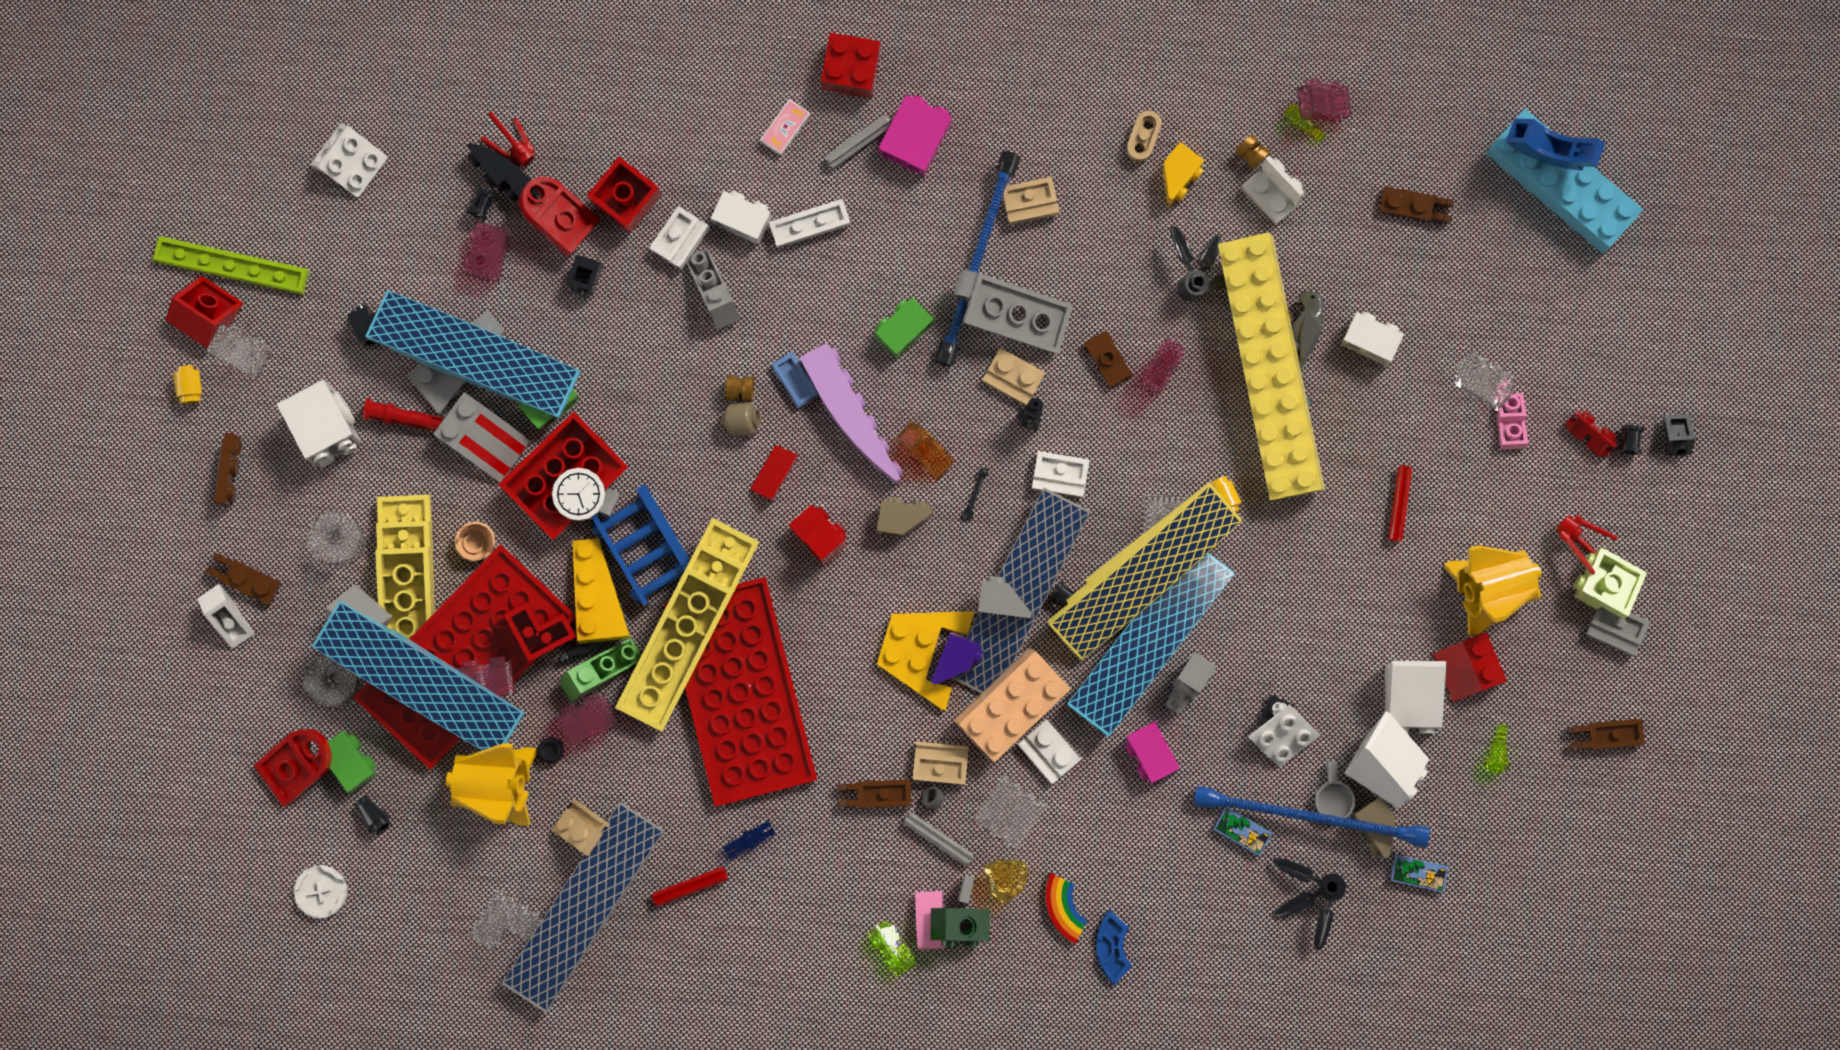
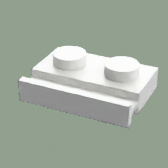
[649,206,710,270]
[1032,451,1089,498]
[1018,720,1081,785]

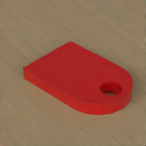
[519,177,600,257]
[254,728,332,807]

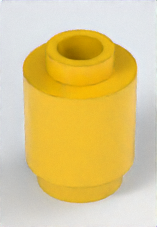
[173,365,203,404]
[1210,476,1242,512]

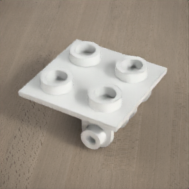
[1248,702,1321,767]

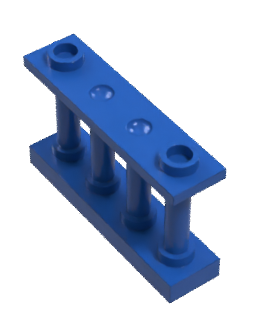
[590,484,690,608]

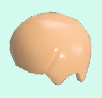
[454,521,495,562]

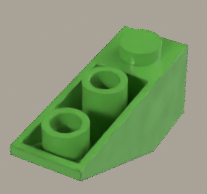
[558,638,642,704]

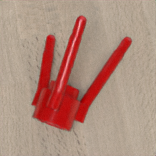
[480,111,536,168]
[1556,515,1618,575]

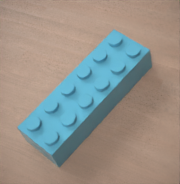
[1486,109,1644,254]

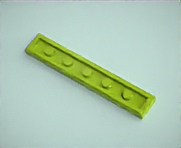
[152,236,310,295]

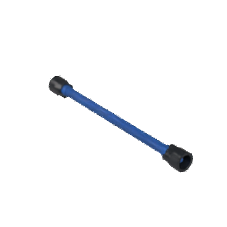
[934,150,1021,367]

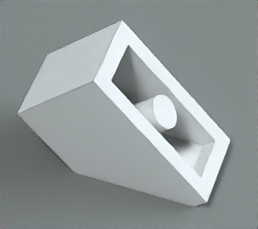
[197,584,254,649]

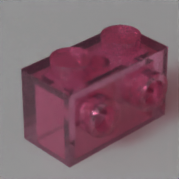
[463,222,511,283]
[555,692,619,746]

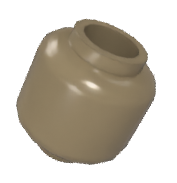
[721,402,762,437]

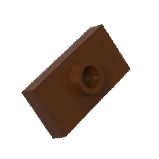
[1084,330,1133,388]

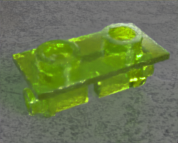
[868,920,916,977]

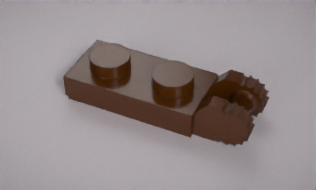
[1379,186,1455,224]
[215,432,243,508]
[205,553,282,606]
[1567,719,1645,750]
[837,779,912,808]

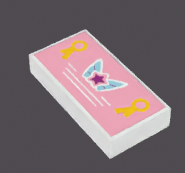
[760,99,811,156]

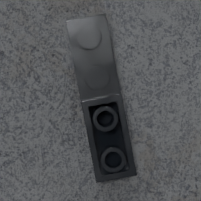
[467,143,540,202]

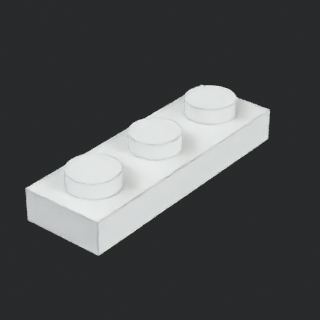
[769,199,851,248]

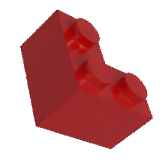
[788,504,847,567]
[503,601,576,662]

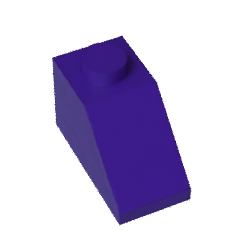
[931,632,984,684]

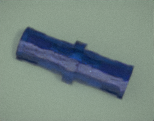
[722,819,776,861]

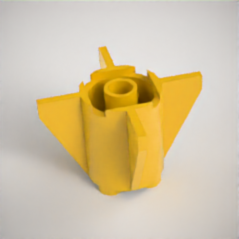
[1444,545,1542,637]
[446,743,537,826]

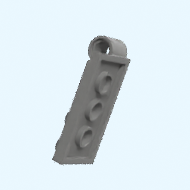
[954,270,1073,355]

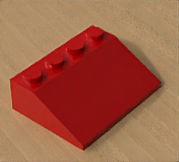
[498,411,629,541]

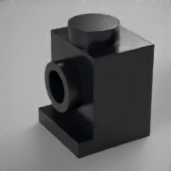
[566,255,603,298]
[347,304,376,348]

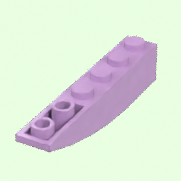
[799,343,903,485]

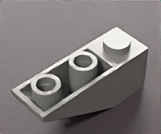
[687,247,741,330]

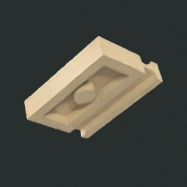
[1003,177,1060,225]
[982,348,1045,406]
[913,741,969,785]
[552,798,610,856]

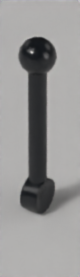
[963,467,989,519]

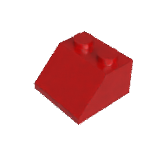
[165,276,244,348]
[1433,632,1507,702]

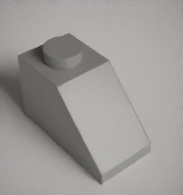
[978,576,1032,618]

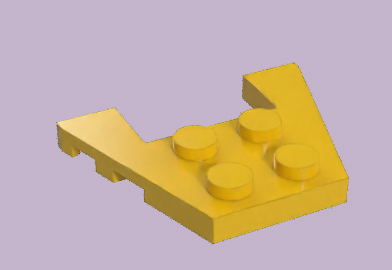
[877,611,974,711]

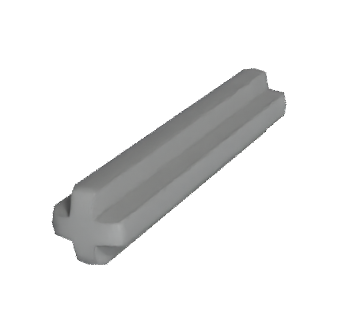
[825,115,891,168]
[904,812,974,866]

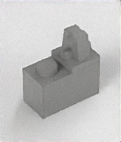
[1165,652,1217,714]

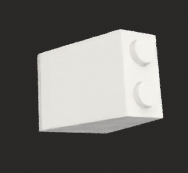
[1385,661,1446,734]
[1344,711,1429,808]

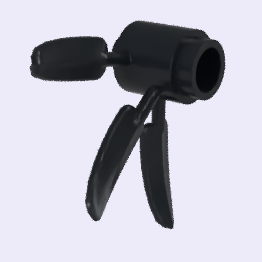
[1170,226,1227,301]
[1273,857,1347,950]

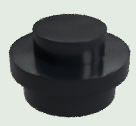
[538,737,564,764]

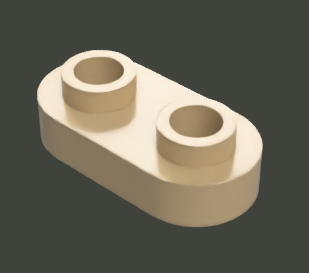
[1127,111,1162,162]

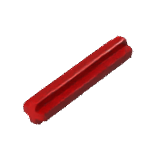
[1388,465,1413,543]
[651,867,728,906]

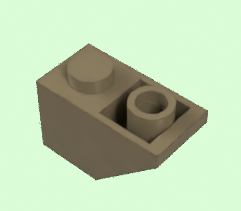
[877,497,933,538]
[1351,797,1396,859]

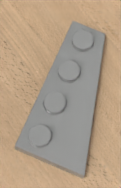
[407,310,506,416]

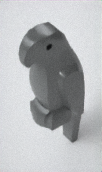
[1292,291,1324,370]

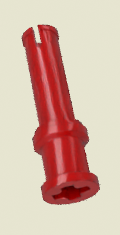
[362,398,444,432]

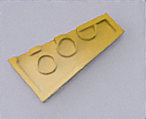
[573,538,631,644]

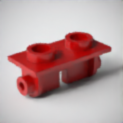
[1565,409,1618,458]

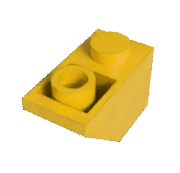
[1162,142,1205,206]

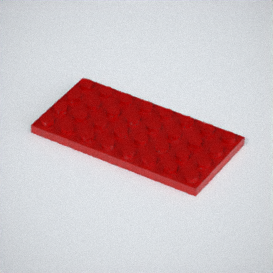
[353,544,576,770]
[664,576,818,807]

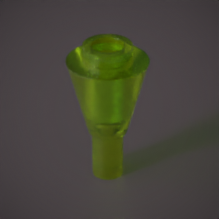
[1283,102,1326,143]
[1483,724,1509,774]

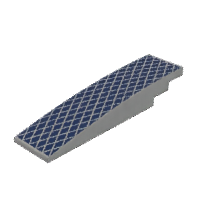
[952,488,1091,694]
[502,802,665,1013]

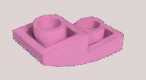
[1496,393,1528,450]
[915,891,945,950]

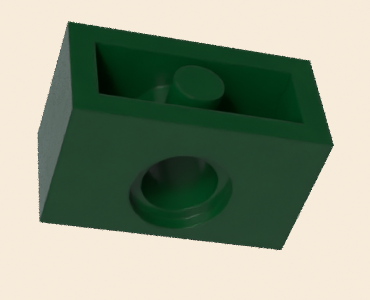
[930,908,990,946]

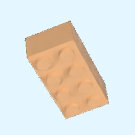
[953,648,1070,762]

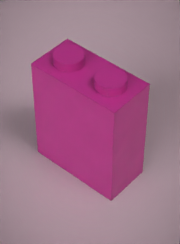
[878,95,952,177]

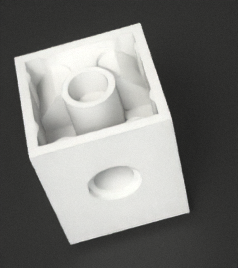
[277,379,362,467]

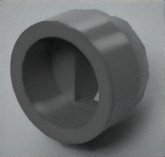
[922,786,945,809]

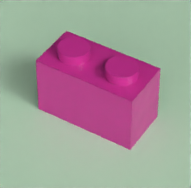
[1124,722,1180,784]

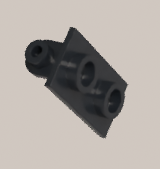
[1016,397,1044,431]

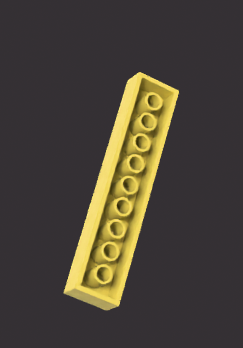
[1218,232,1325,501]

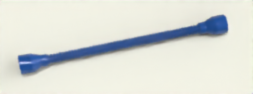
[1194,785,1431,848]

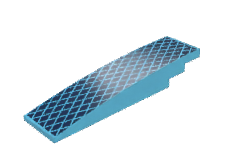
[365,290,581,419]
[1067,553,1235,737]
[312,601,525,751]

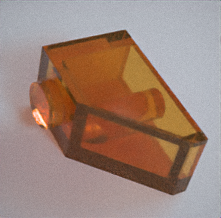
[894,420,955,481]

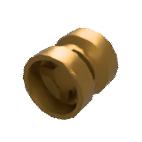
[1235,134,1271,170]
[726,375,754,402]

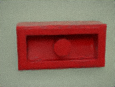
[750,445,798,502]

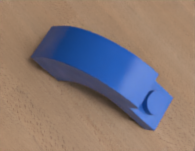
[1506,118,1605,171]

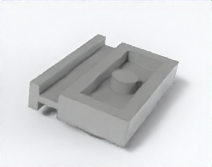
[1585,607,1651,657]

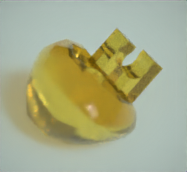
[984,859,1029,903]

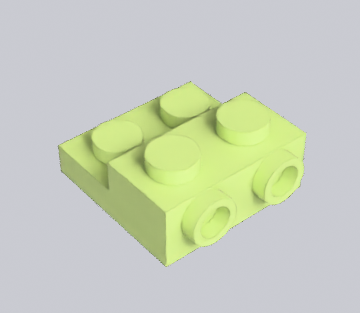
[1573,547,1647,619]

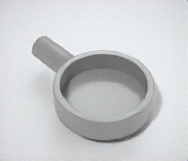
[1314,761,1355,819]

